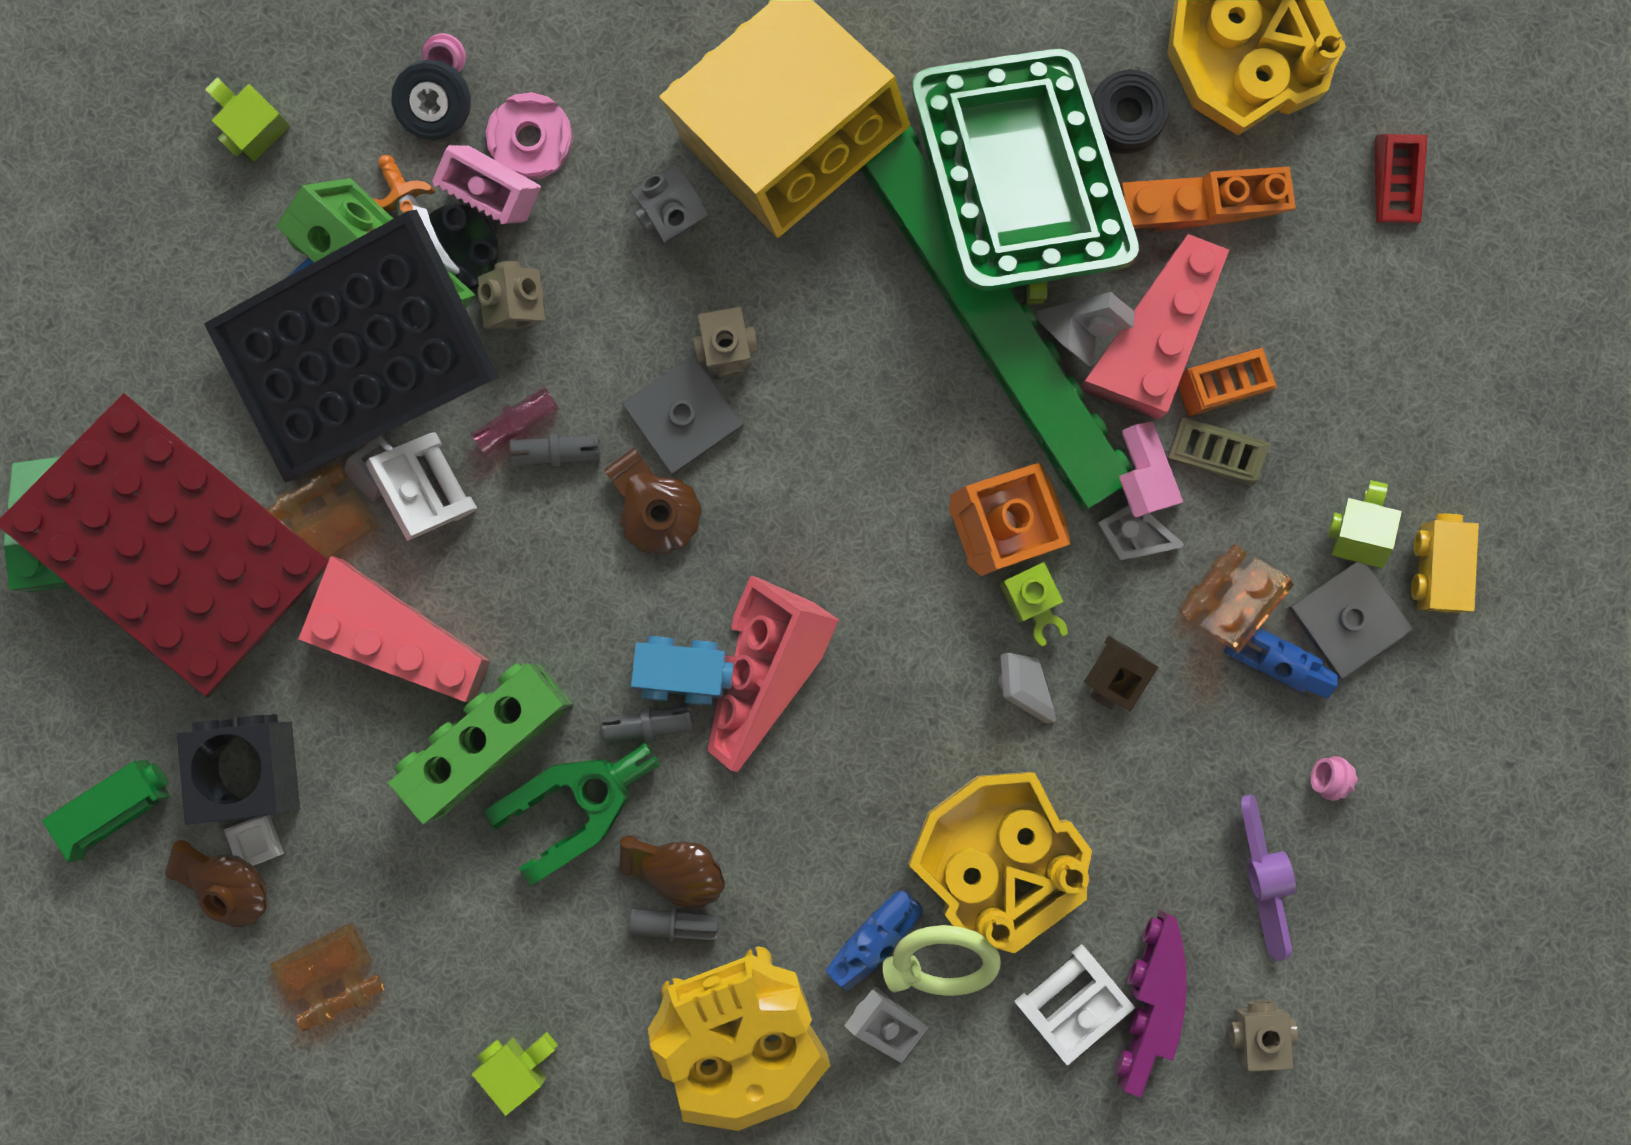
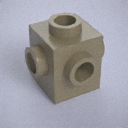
[478,261,545,330]
[693,307,758,378]
[1229,1000,1298,1071]

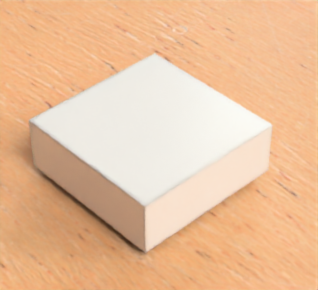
[224,815,284,866]

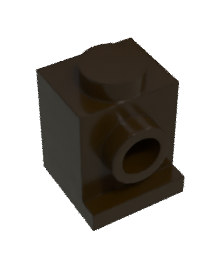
[1084,635,1159,712]

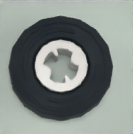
[391,59,471,140]

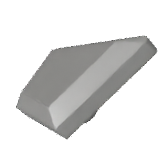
[1097,505,1184,561]
[998,653,1056,724]

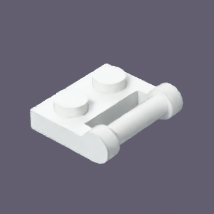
[365,432,477,541]
[1014,944,1135,1066]

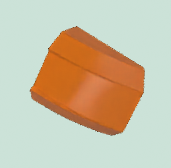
[949,462,1071,576]

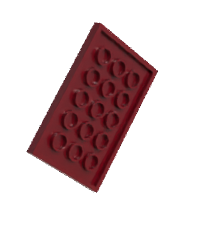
[0,393,329,698]

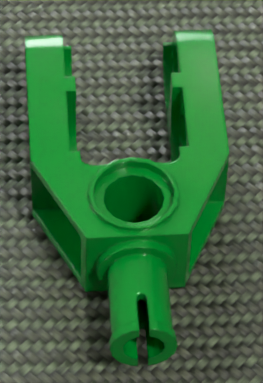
[483,742,661,887]

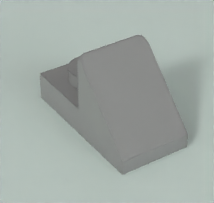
[1036,292,1135,366]
[844,986,928,1063]

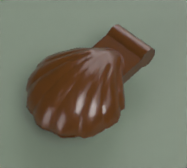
[604,448,701,555]
[619,836,725,909]
[165,840,267,927]

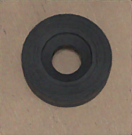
[1092,69,1169,154]

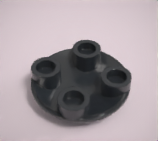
[429,204,498,290]

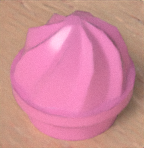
[422,33,466,72]
[1310,756,1358,801]

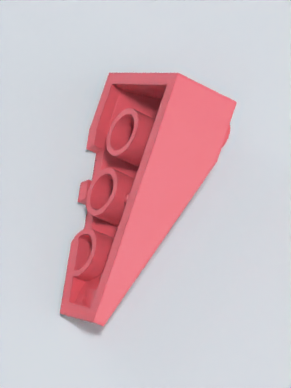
[707,576,839,772]

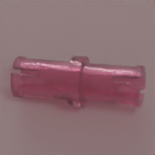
[470,386,559,457]

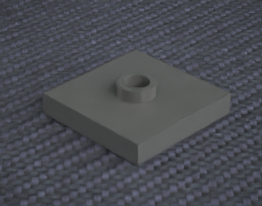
[622,354,743,476]
[1288,561,1414,679]

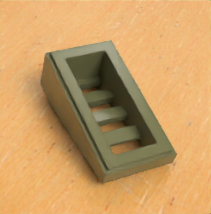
[1167,417,1270,487]

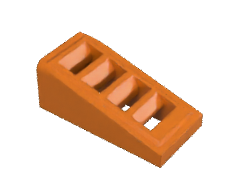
[1178,347,1277,417]

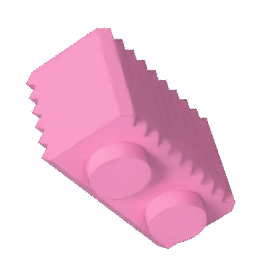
[432,145,541,224]

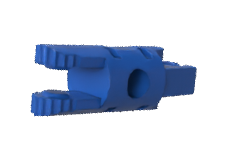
[1223,620,1338,699]
[826,890,923,992]

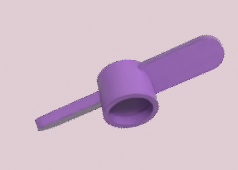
[1241,795,1296,962]

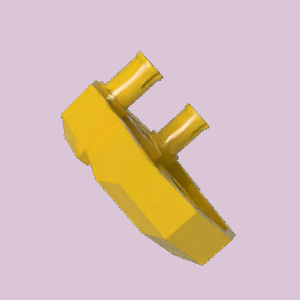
[1167,0,1346,135]
[908,772,1092,954]
[648,946,831,1131]

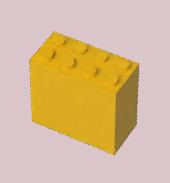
[659,0,911,238]

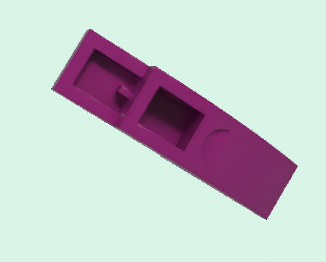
[1114,910,1187,1098]

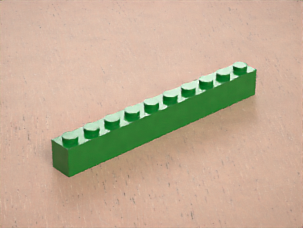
[860,126,1132,513]

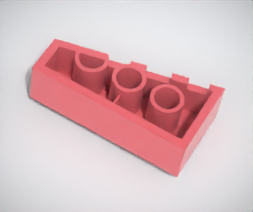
[1080,234,1229,420]
[298,556,490,702]

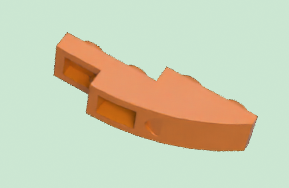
[1120,166,1296,232]

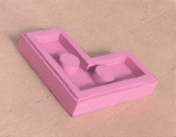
[1120,421,1183,518]

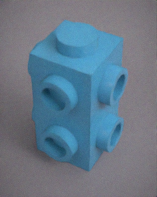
[631,636,734,705]

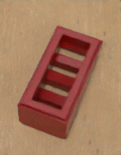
[1375,134,1428,223]

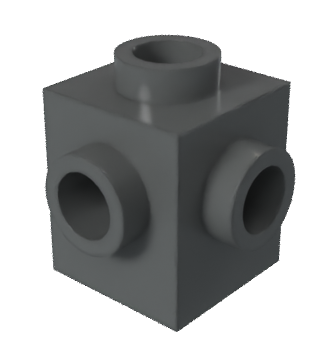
[631,164,708,243]

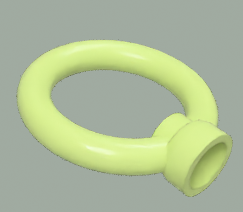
[883,925,1001,996]

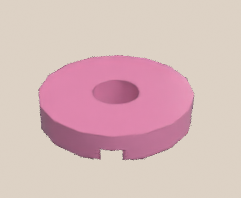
[486,92,573,180]

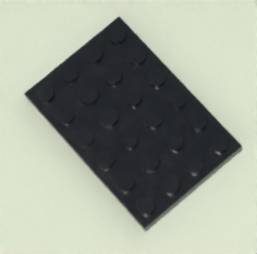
[204,209,499,483]

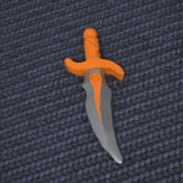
[373,154,459,274]

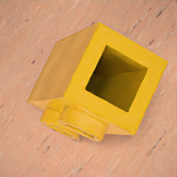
[1411,513,1479,613]

